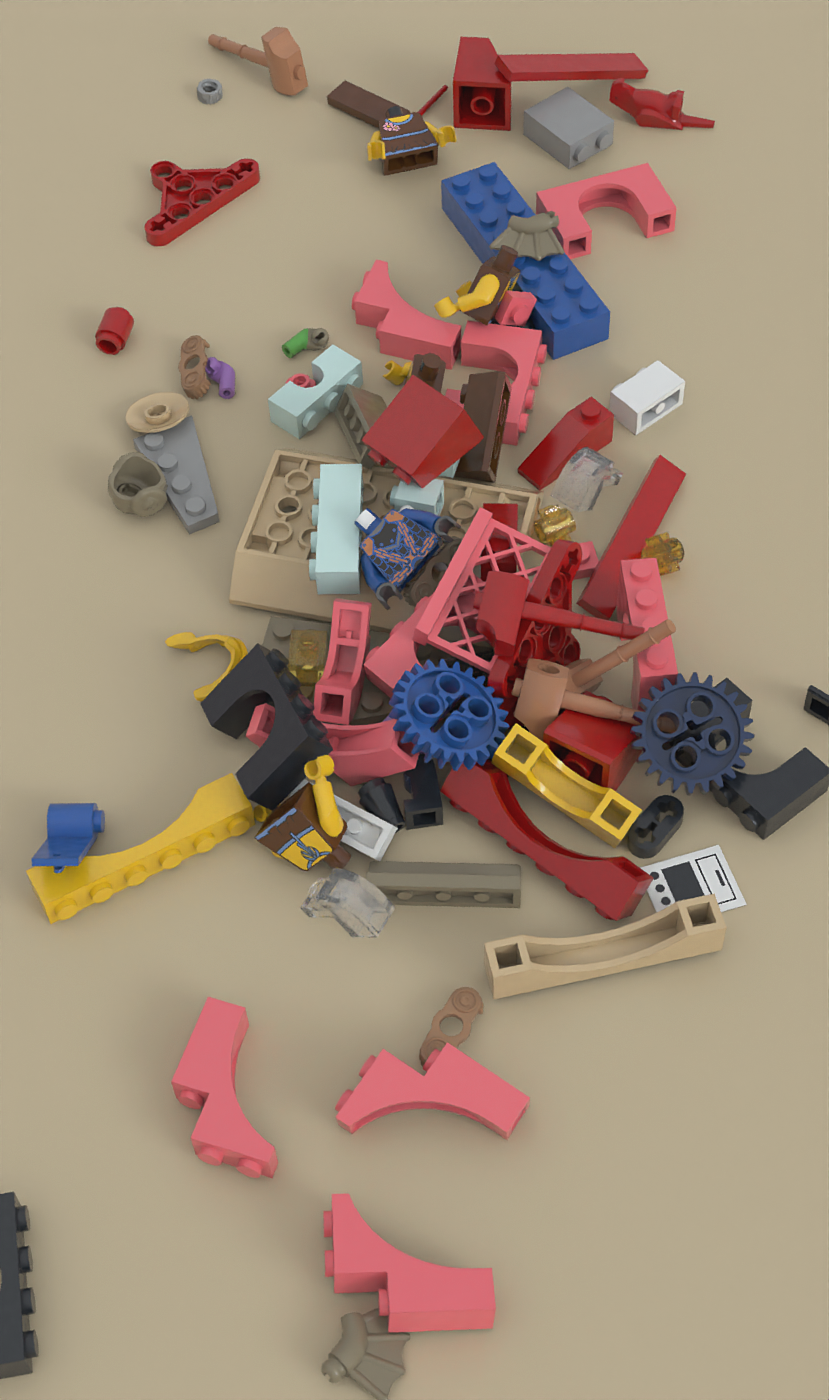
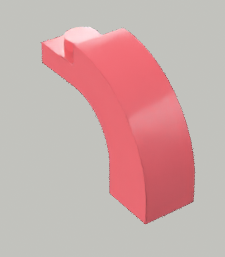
[313,598,372,725]

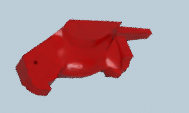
[609,78,715,130]

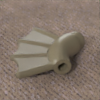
[489,211,564,261]
[321,1308,410,1400]

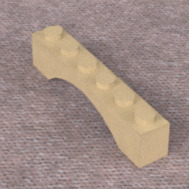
[484,894,727,1000]

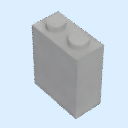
[524,87,614,169]

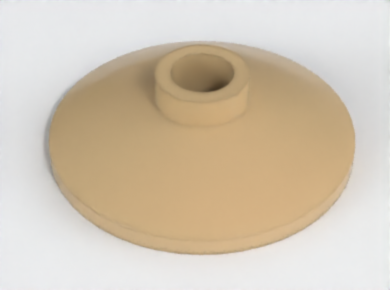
[125,392,189,433]

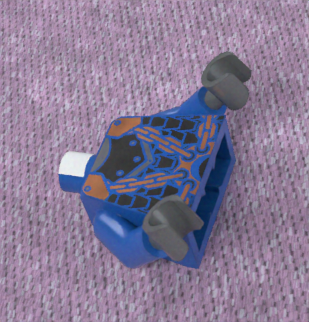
[354,508,461,610]

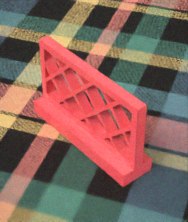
[412,507,551,674]

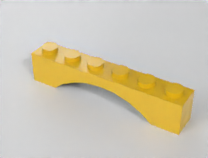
[26,773,255,924]

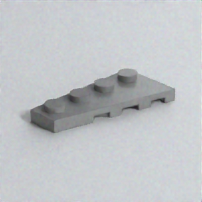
[133,415,220,535]

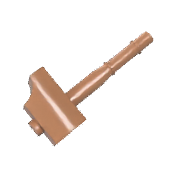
[208,27,308,95]
[559,619,676,712]
[512,659,676,741]

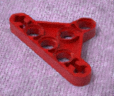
[144,158,260,247]
[488,539,582,699]

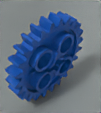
[389,659,509,771]

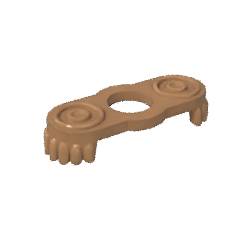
[178,335,211,399]
[419,987,484,1066]

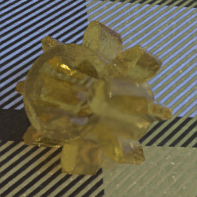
[534,504,576,547]
[641,532,684,577]

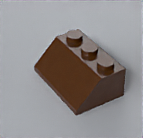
[454,371,512,483]

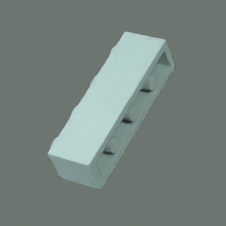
[309,464,364,595]

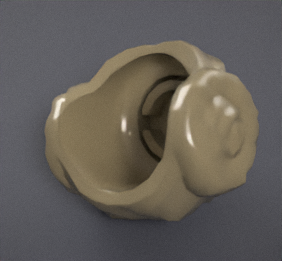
[108,452,168,517]

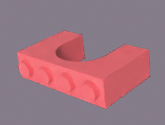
[536,163,677,259]
[445,320,547,446]
[616,558,678,712]
[363,575,493,724]

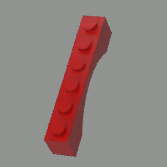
[440,759,654,921]

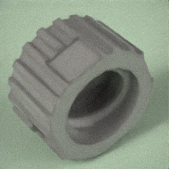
[197,79,223,104]

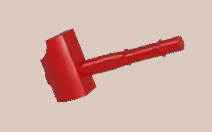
[473,571,645,656]

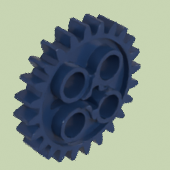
[630,672,755,796]

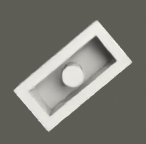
[609,360,685,435]

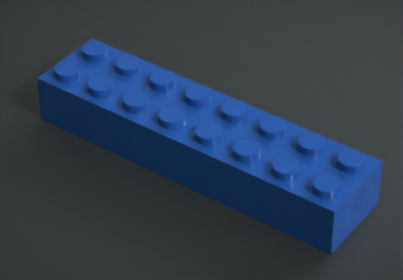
[441,162,610,360]

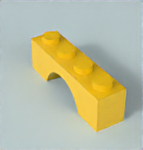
[491,723,642,848]

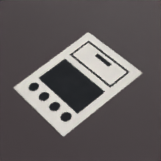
[640,845,747,913]

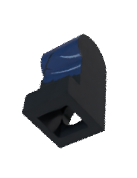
[403,753,443,830]

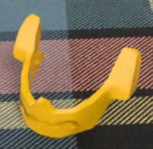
[165,632,248,702]

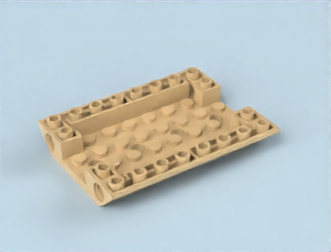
[229,448,544,648]

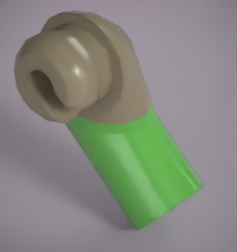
[282,328,329,358]

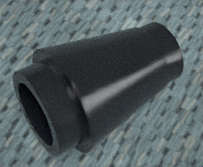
[358,778,406,833]

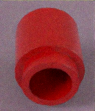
[95,307,134,355]

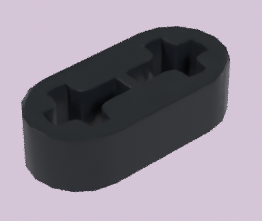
[627,795,684,859]

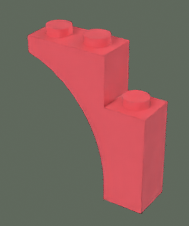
[352,259,461,370]
[245,703,420,786]
[171,997,278,1178]
[335,1042,530,1140]
[323,1193,496,1333]

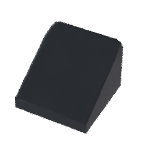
[803,685,829,725]

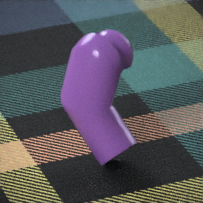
[205,357,235,399]

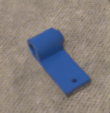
[32,803,105,873]

